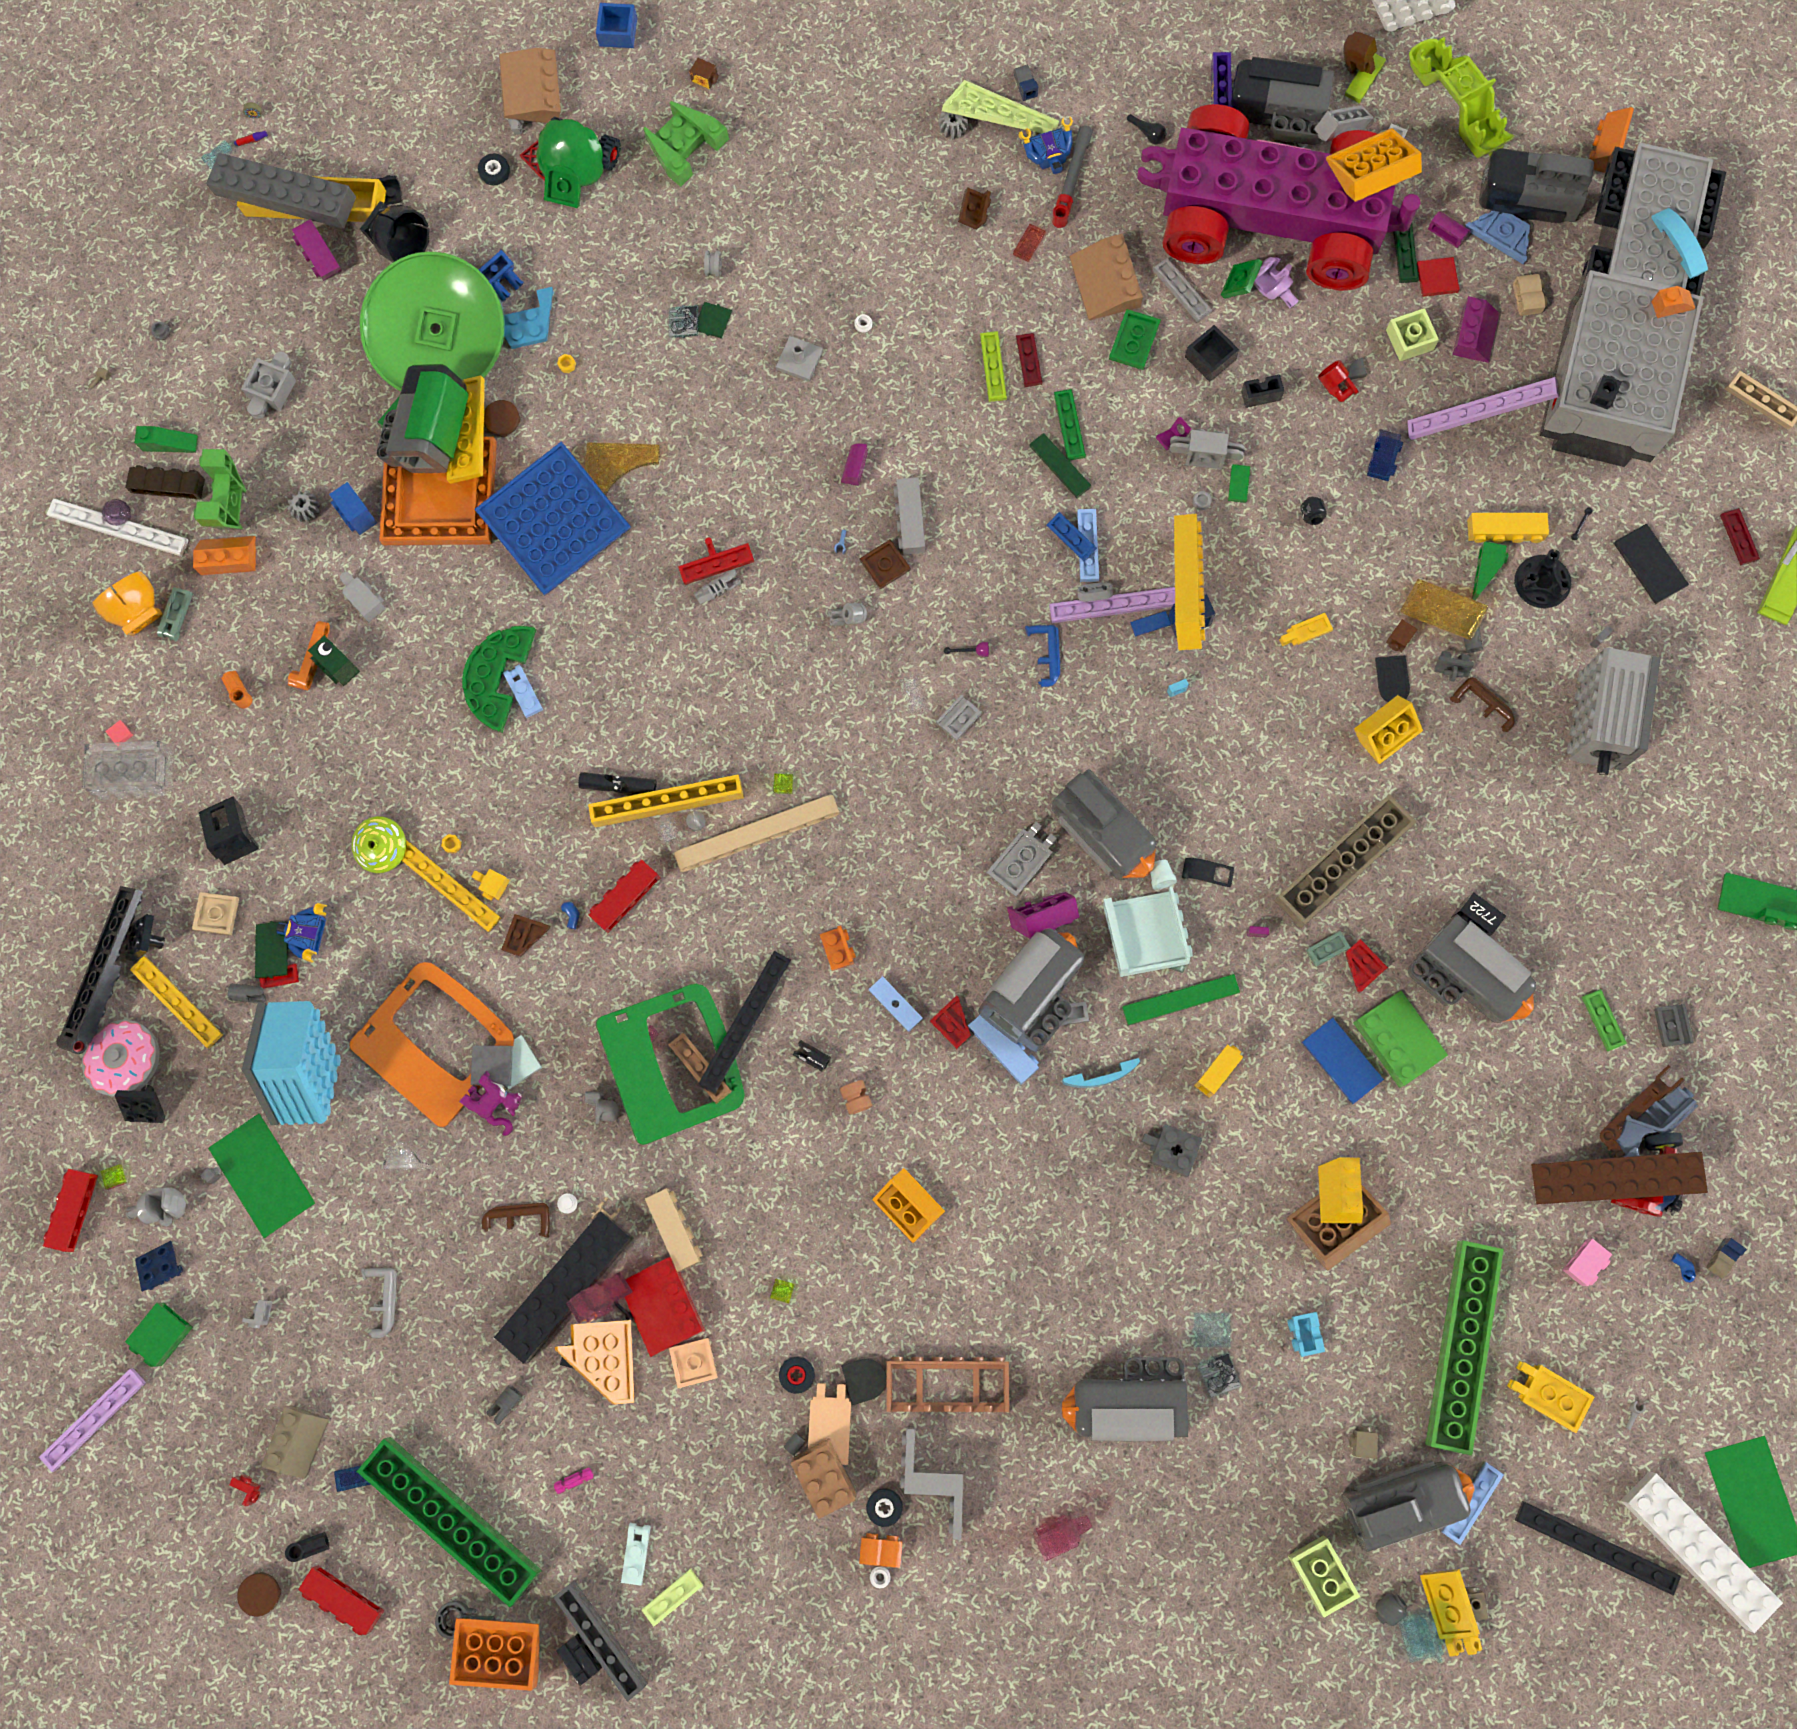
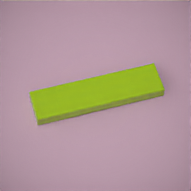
[980,331,1007,402]

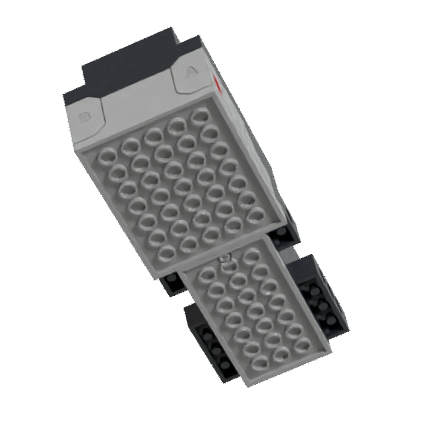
[1539,142,1726,467]

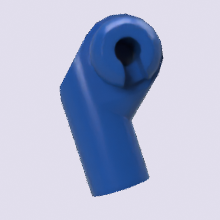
[561,902,580,930]
[1671,1253,1696,1283]

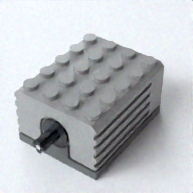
[1567,648,1661,775]

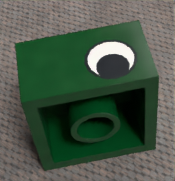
[308,635,360,686]

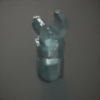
[201,140,233,169]

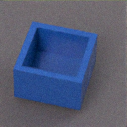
[596,3,637,48]
[329,482,377,535]

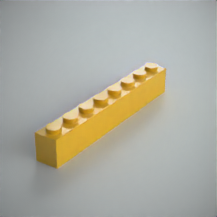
[588,775,744,828]

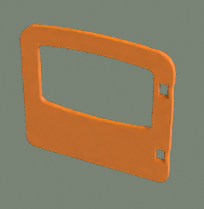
[349,962,515,1127]

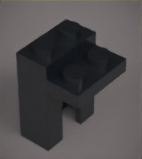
[199,796,259,865]

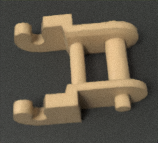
[592,1197,621,1219]

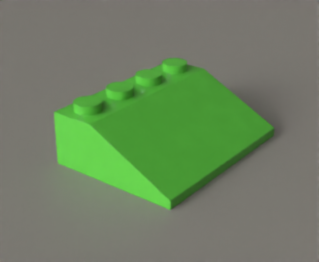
[1353,991,1448,1088]

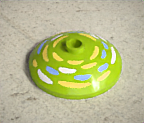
[351,816,406,873]

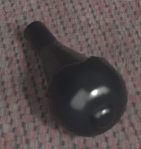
[1127,114,1166,145]

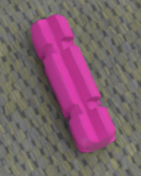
[554,1467,594,1494]

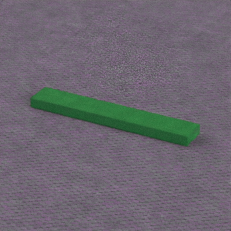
[1122,974,1240,1026]

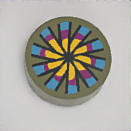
[243,102,262,118]

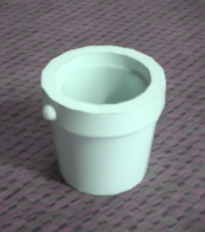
[1150,860,1177,890]

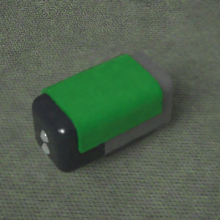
[376,364,469,473]

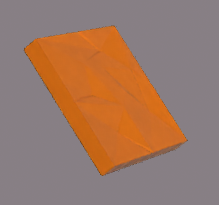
[379,437,497,545]

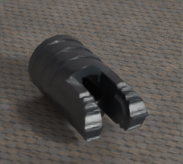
[793,1040,831,1072]

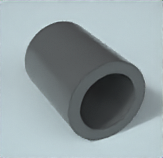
[784,1432,806,1456]

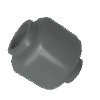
[1375,1593,1408,1626]

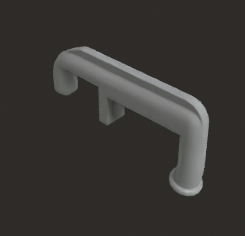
[361,1268,397,1338]

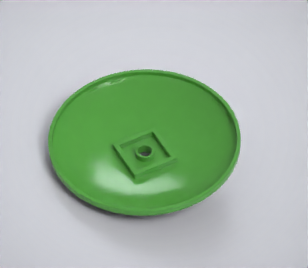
[360,252,504,391]

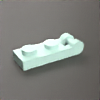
[621,1523,651,1585]

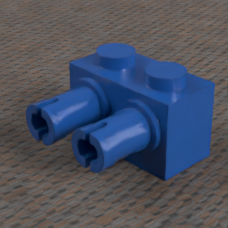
[479,250,524,302]

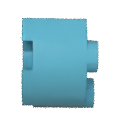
[1287,1312,1325,1357]

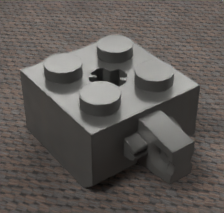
[1141,1124,1202,1178]

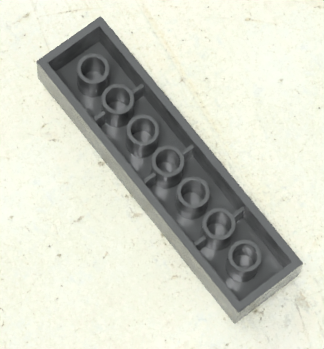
[206,153,356,229]

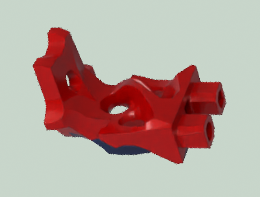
[1610,1146,1677,1217]

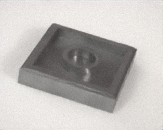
[471,1046,513,1086]

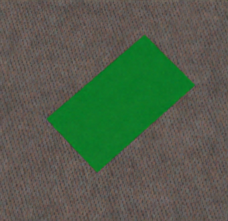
[208,1113,315,1238]
[1705,1436,1797,1568]

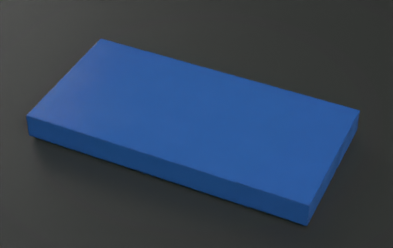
[1302,1018,1384,1104]

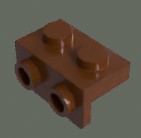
[958,187,991,230]

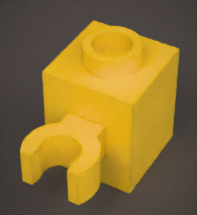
[471,869,510,901]

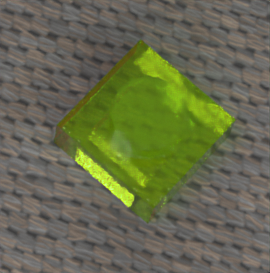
[100,1164,127,1190]
[770,1278,795,1304]

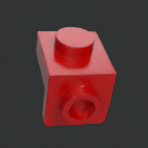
[229,1474,261,1507]

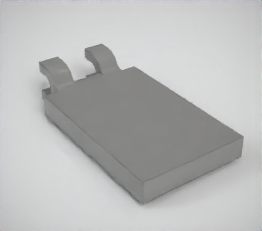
[986,822,1057,897]

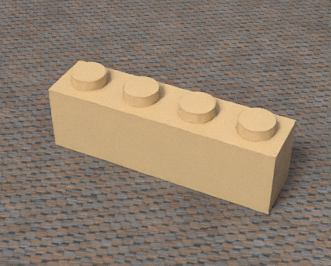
[1725,371,1797,430]
[645,1188,703,1272]

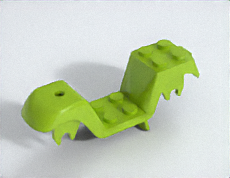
[1409,37,1515,158]

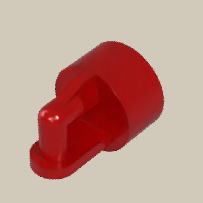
[1317,360,1359,402]

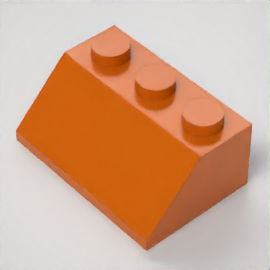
[1588,107,1634,173]
[193,536,256,575]

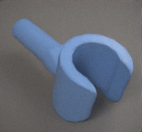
[834,530,846,554]

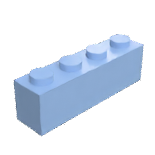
[968,1015,1039,1085]

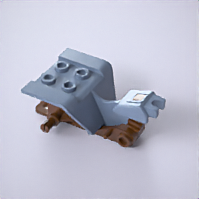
[1600,1065,1698,1158]

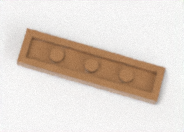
[668,1033,732,1104]

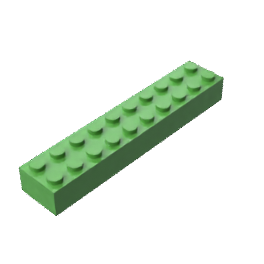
[1425,1240,1504,1456]

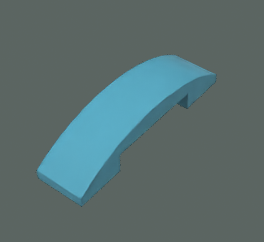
[1651,208,1708,279]
[1062,1058,1140,1088]

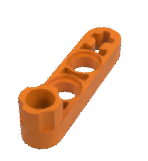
[288,621,330,691]

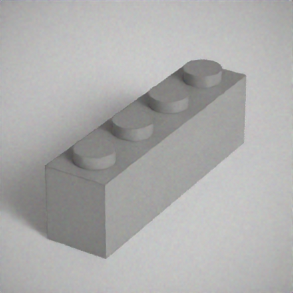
[1314,105,1374,142]
[893,477,925,555]

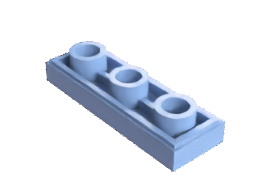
[868,976,923,1032]

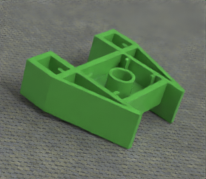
[643,101,729,187]
[194,449,246,530]

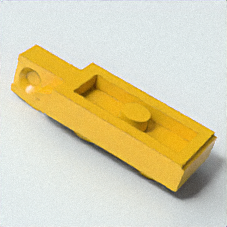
[1279,613,1333,646]

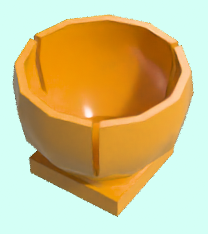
[92,571,163,636]

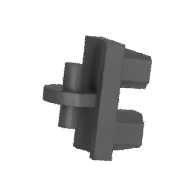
[1434,651,1474,682]

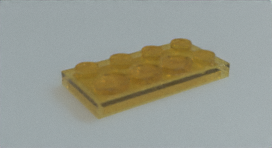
[1401,579,1488,640]

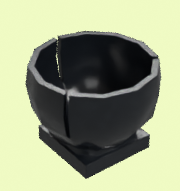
[360,201,430,263]

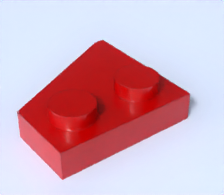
[1345,939,1388,993]
[930,995,971,1050]

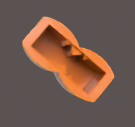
[859,1533,903,1568]

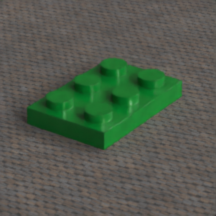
[1109,309,1161,370]

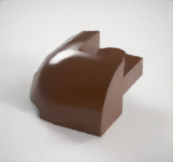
[1343,31,1377,74]

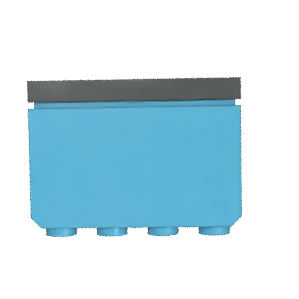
[242,1001,341,1125]

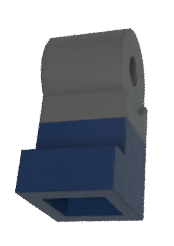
[1013,64,1039,101]

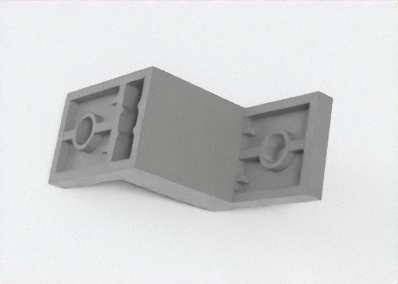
[900,1427,963,1540]

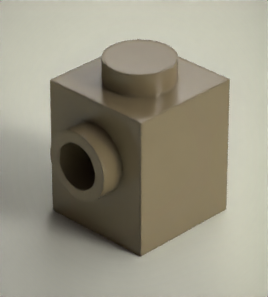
[1349,1427,1378,1459]
[1465,1587,1488,1620]

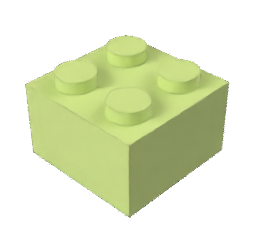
[1386,308,1439,361]

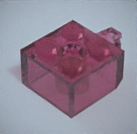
[1033,1514,1092,1562]

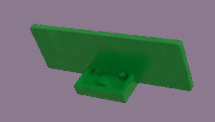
[1718,873,1797,930]

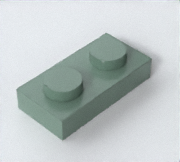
[1306,931,1350,967]

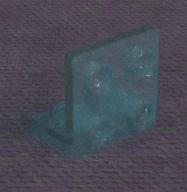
[1398,1612,1444,1663]

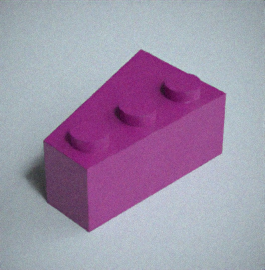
[292,219,342,281]
[1007,892,1080,939]

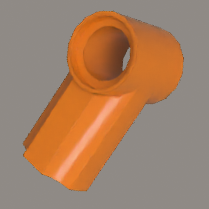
[221,671,252,709]

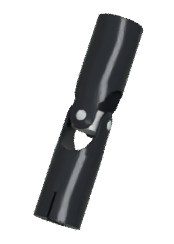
[578,772,657,794]

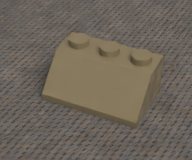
[261,1405,329,1479]

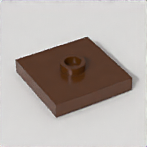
[859,539,911,589]

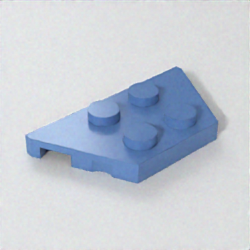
[1465,211,1530,265]

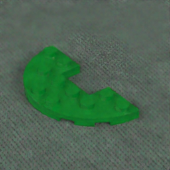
[462,626,536,733]

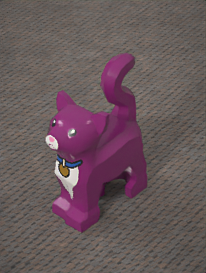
[459,1071,522,1136]

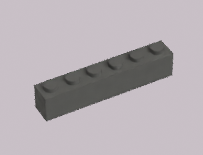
[553,1580,648,1702]

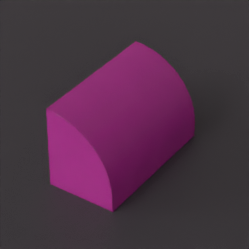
[1428,211,1470,248]
[841,443,868,486]

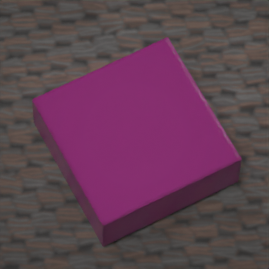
[1247,926,1269,938]

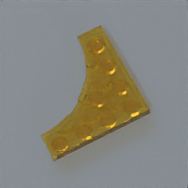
[585,442,660,495]

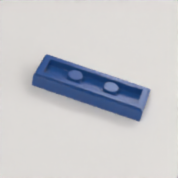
[1047,512,1097,561]

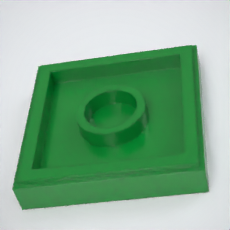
[1221,259,1263,299]

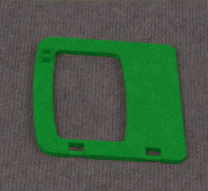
[596,983,745,1145]

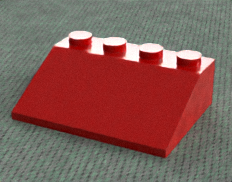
[619,1257,705,1357]

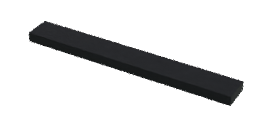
[698,951,791,1095]
[1515,1501,1681,1596]

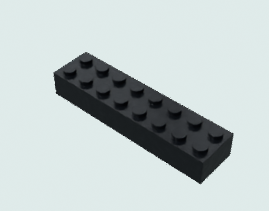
[494,1211,634,1364]

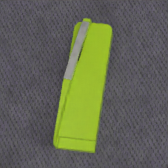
[1757,525,1797,625]

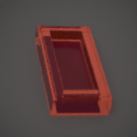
[1013,224,1046,262]

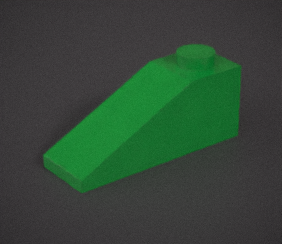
[134,426,198,453]
[1472,542,1508,601]

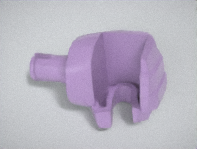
[1254,257,1299,309]

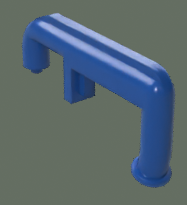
[1025,625,1060,687]

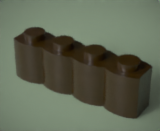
[125,465,205,500]

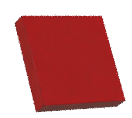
[1417,257,1460,297]

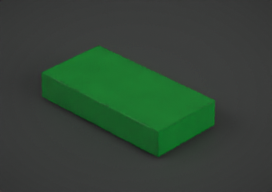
[1228,464,1250,503]

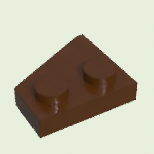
[501,914,551,957]

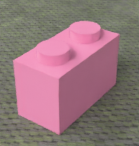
[1563,1238,1612,1286]

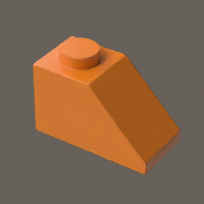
[1651,286,1695,318]

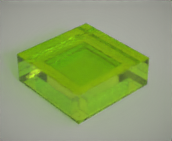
[773,773,794,794]

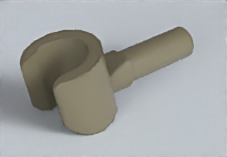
[88,367,112,389]

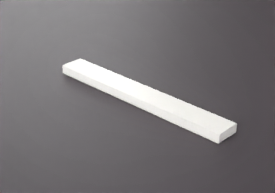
[46,498,189,557]

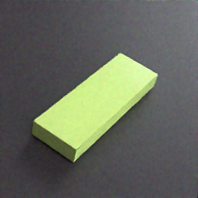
[642,1569,703,1627]

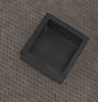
[1185,325,1239,382]

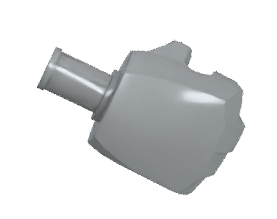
[125,1188,186,1227]

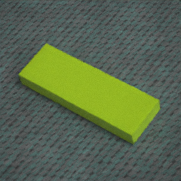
[1344,54,1386,103]

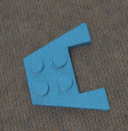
[499,287,554,349]

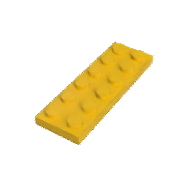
[447,375,485,484]

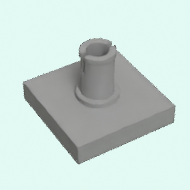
[776,336,823,382]

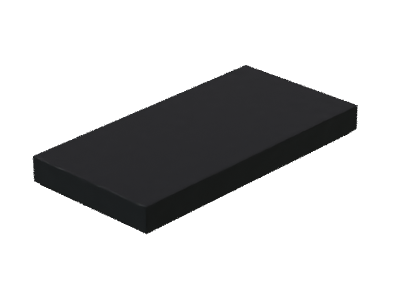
[1613,524,1689,605]

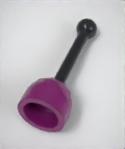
[944,642,989,657]

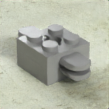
[241,352,296,419]
[1169,429,1244,470]

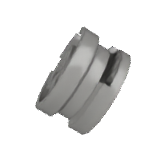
[704,250,722,277]

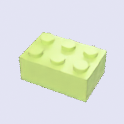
[1288,1536,1360,1617]

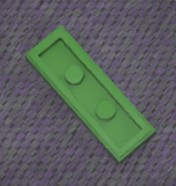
[1581,989,1627,1052]

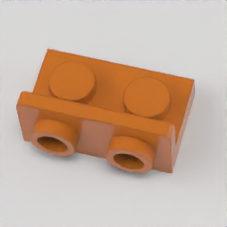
[820,925,856,971]

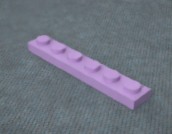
[39,1368,146,1472]

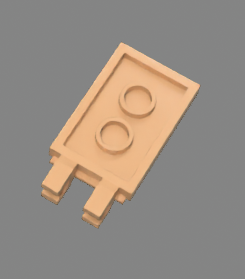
[808,1383,851,1465]

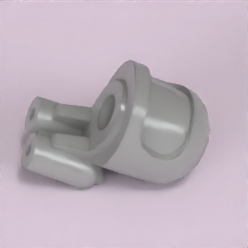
[828,603,867,626]
[585,1091,619,1124]

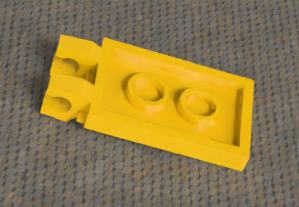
[1507,1361,1594,1433]
[1420,1569,1482,1656]

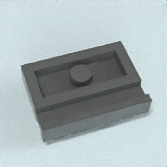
[1654,1004,1694,1047]

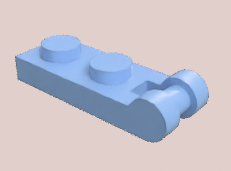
[503,664,543,718]

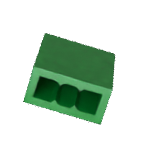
[125,1302,193,1367]

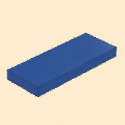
[1130,611,1171,637]

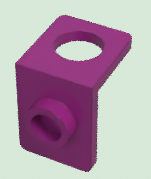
[1156,417,1192,450]

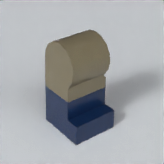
[1707,1238,1747,1279]

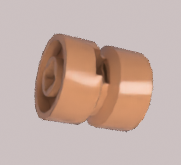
[840,1080,873,1115]

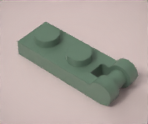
[157,587,193,641]

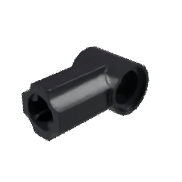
[285,1532,330,1562]

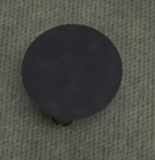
[1514,549,1572,609]

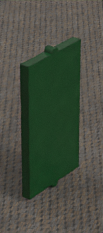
[255,921,288,979]

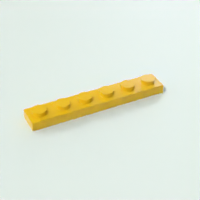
[130,956,223,1049]

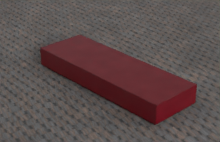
[1016,333,1043,388]
[1720,508,1760,566]

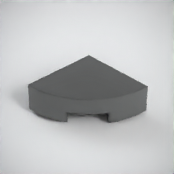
[1348,358,1367,380]

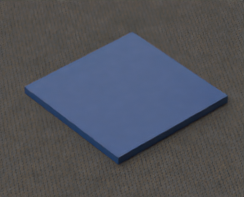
[475,441,631,596]

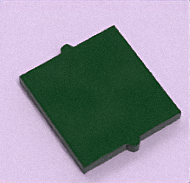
[696,302,732,338]

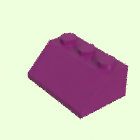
[1452,296,1500,363]

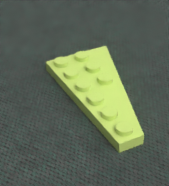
[942,80,1059,133]

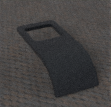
[1182,858,1234,887]

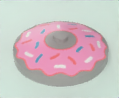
[82,1020,160,1097]

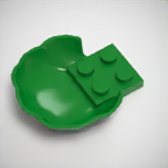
[536,119,603,208]

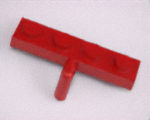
[678,537,754,585]

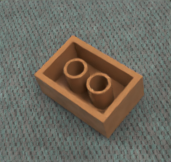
[790,1439,857,1519]

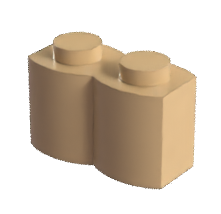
[1513,274,1547,316]

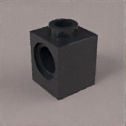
[1590,374,1622,410]

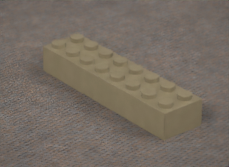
[1274,794,1417,929]

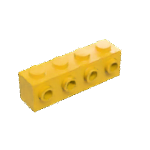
[1467,513,1549,543]

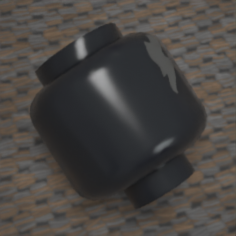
[1300,497,1327,525]

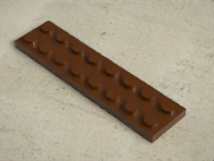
[1531,1152,1708,1205]

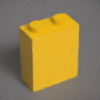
[1194,1044,1243,1098]

